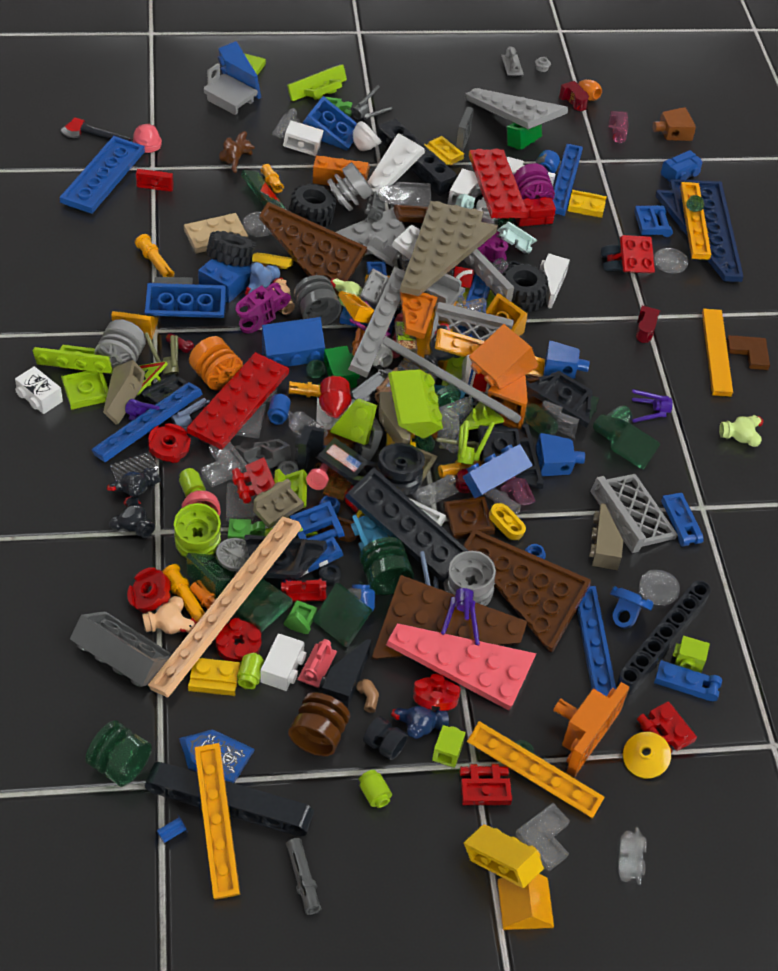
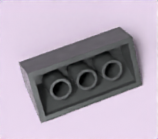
[70,611,172,687]

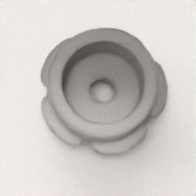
[535,57,551,72]

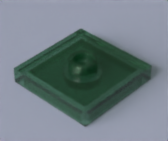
[312,583,373,647]

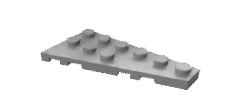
[465,88,568,129]
[336,207,405,255]

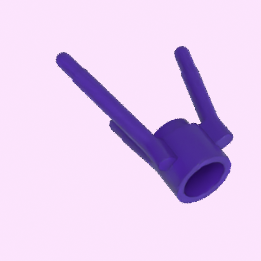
[632,389,673,423]
[125,399,160,434]
[441,588,480,646]

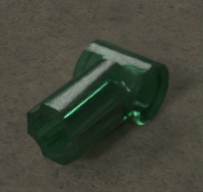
[593,405,633,440]

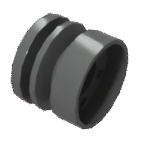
[294,275,341,326]

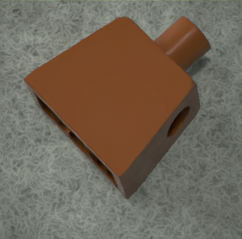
[653,107,696,141]

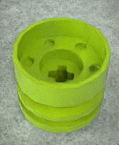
[174,503,221,561]

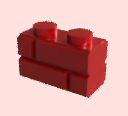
[515,197,556,227]

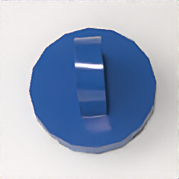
[610,586,654,629]

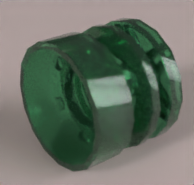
[359,537,414,595]
[85,720,152,787]

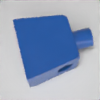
[543,340,590,379]
[535,433,585,476]

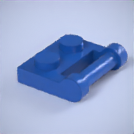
[634,205,673,237]
[290,501,345,541]

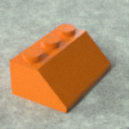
[313,156,370,186]

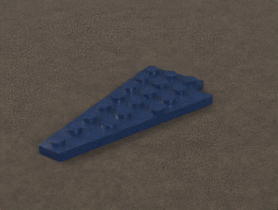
[655,179,744,282]

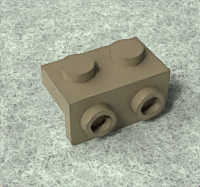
[253,479,304,529]

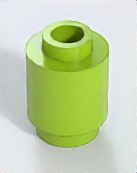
[179,468,206,497]
[237,653,265,689]
[359,770,392,808]

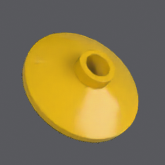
[623,732,671,779]

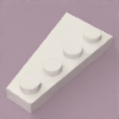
[367,133,425,198]

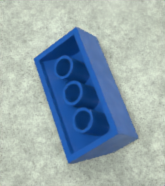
[145,283,226,318]

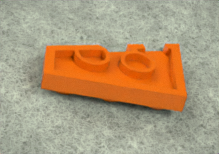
[400,292,438,340]

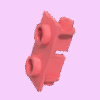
[297,639,337,688]

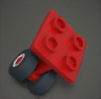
[601,235,655,273]

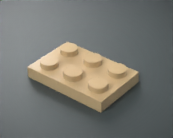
[184,213,248,254]

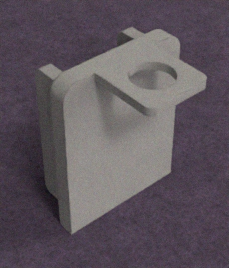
[204,63,258,115]
[424,274,465,309]

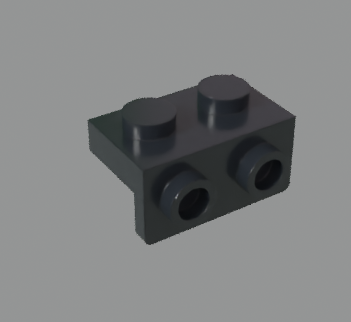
[295,425,325,472]

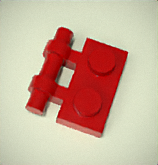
[232,457,276,504]
[637,701,697,753]
[460,764,512,805]

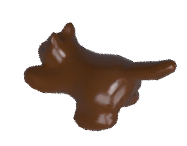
[219,131,255,173]

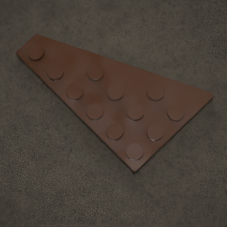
[259,202,367,298]
[464,529,591,653]
[371,575,527,660]

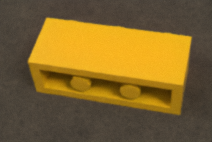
[464,824,544,889]

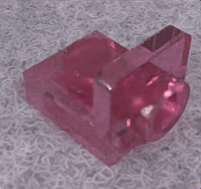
[501,477,536,505]

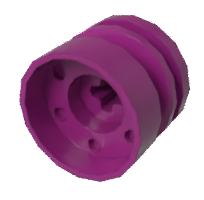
[513,163,555,200]

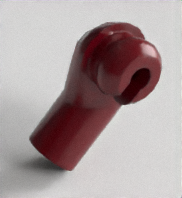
[166,333,194,353]

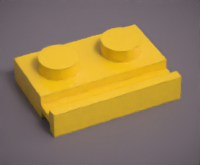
[424,136,464,165]
[568,190,607,218]
[252,252,294,269]
[188,658,240,696]

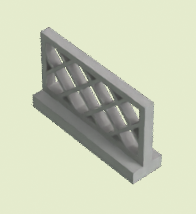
[430,302,514,341]
[590,474,678,553]

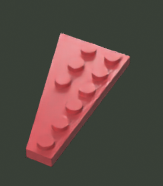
[386,623,536,710]

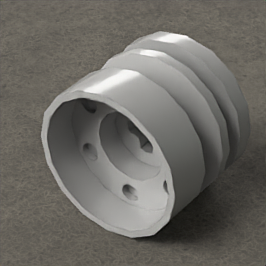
[327,162,374,211]
[95,320,146,370]
[448,551,496,606]

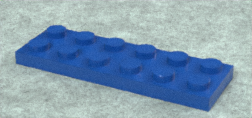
[60,136,145,214]

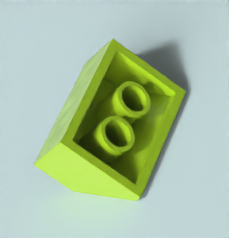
[388,369,443,439]

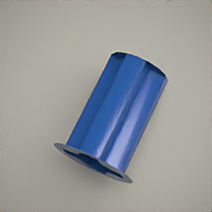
[157,816,187,843]

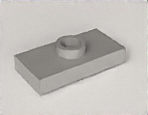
[359,269,389,308]

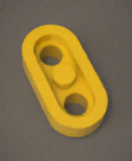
[489,503,526,540]

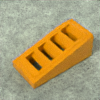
[338,291,374,323]

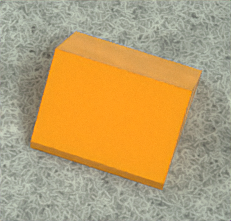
[485,293,528,336]
[112,311,159,340]
[497,874,554,930]

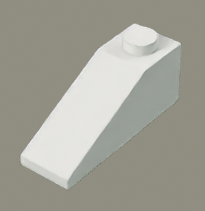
[539,254,570,308]

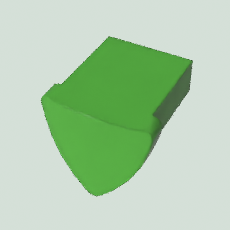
[284,600,317,634]

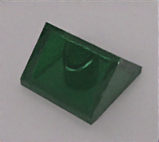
[610,418,661,470]
[186,553,235,599]

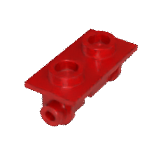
[281,579,326,602]

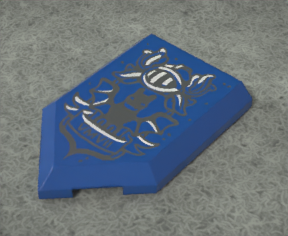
[179,729,254,783]

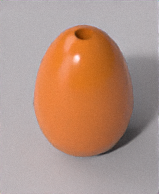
[578,80,602,101]

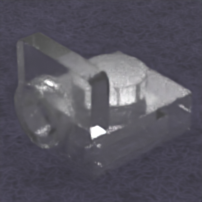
[456,295,487,313]

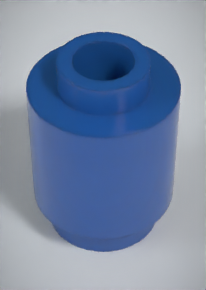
[268,394,291,424]

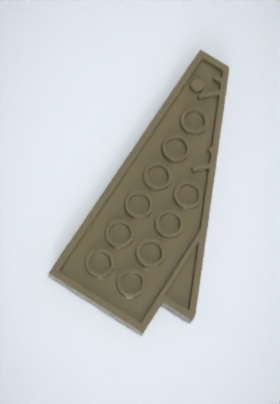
[400,201,498,296]

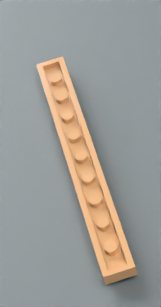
[148,516,302,697]

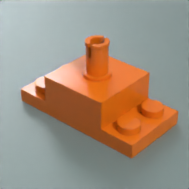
[553,682,629,777]

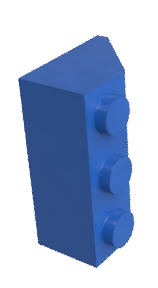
[262,317,325,367]

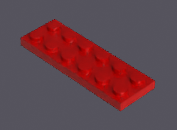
[469,149,527,218]
[187,352,289,450]

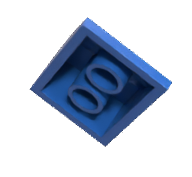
[218,41,262,99]
[302,96,357,150]
[198,259,253,303]

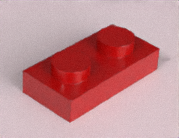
[136,169,174,192]

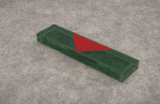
[241,170,288,211]

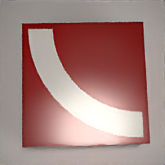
[454,266,474,288]

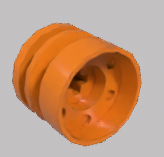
[189,336,243,390]

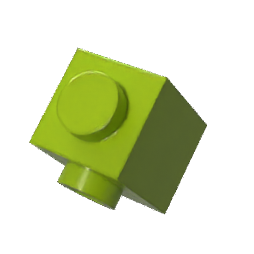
[672,636,710,673]

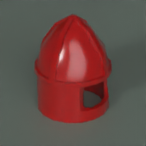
[319,376,352,419]

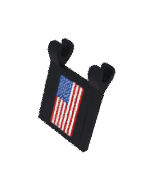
[317,437,378,486]

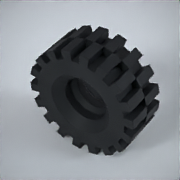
[206,231,256,267]

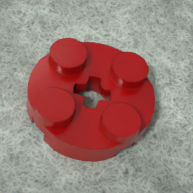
[148,423,190,463]
[127,567,170,613]
[216,618,261,662]
[413,674,461,711]

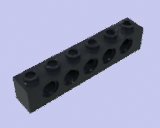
[378,119,458,196]

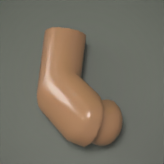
[357,679,379,713]

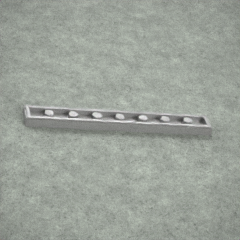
[382,336,522,423]

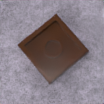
[443,497,495,539]

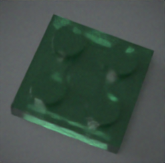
[235,579,293,632]

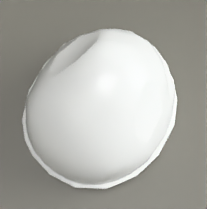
[353,121,381,151]

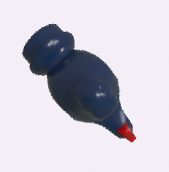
[391,706,449,739]

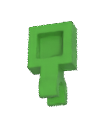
[325,97,352,116]
[228,519,266,540]

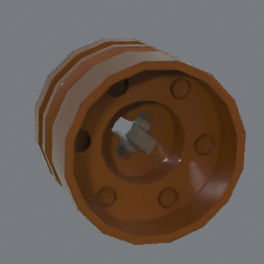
[289,692,350,756]

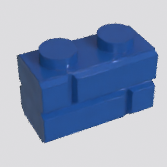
[661,150,703,182]

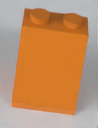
[469,324,539,389]
[487,375,528,430]

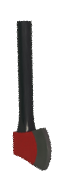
[61,117,131,141]

